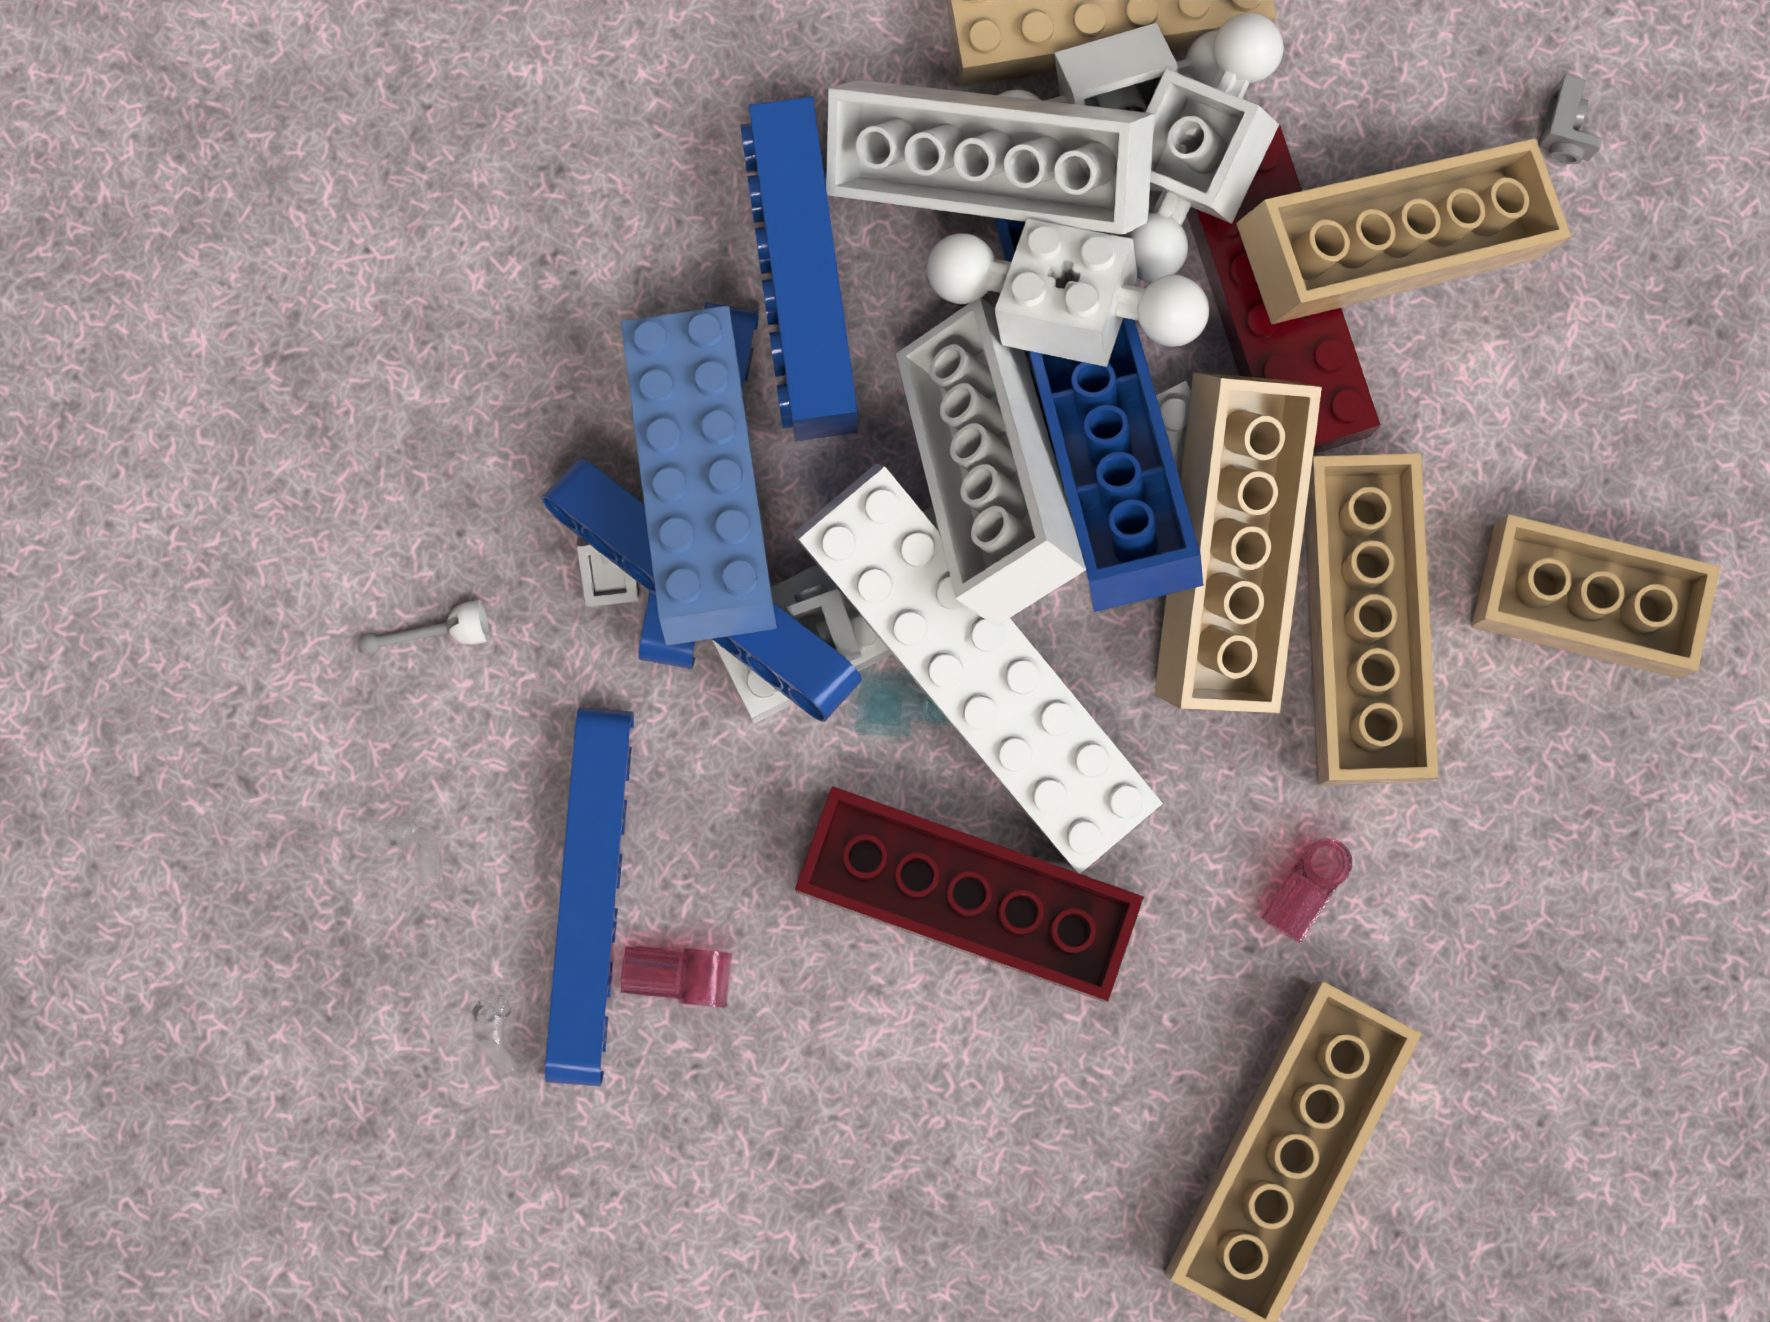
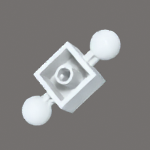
[1121,12,1284,282]
[997,23,1220,112]
[927,218,1209,367]

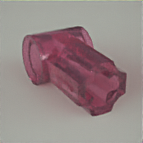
[1259,838,1352,944]
[620,946,733,1008]

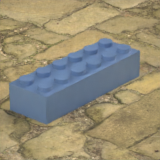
[621,306,777,646]

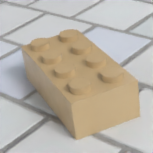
[1471,514,1721,679]

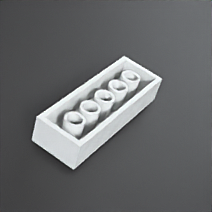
[826,80,1155,235]
[896,298,1086,626]

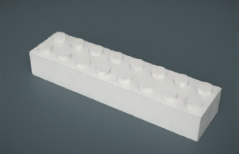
[792,463,1163,874]

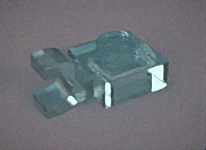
[856,679,949,738]

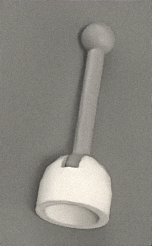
[359,600,490,654]

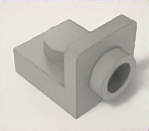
[1538,74,1602,164]
[577,536,639,608]
[786,585,862,661]

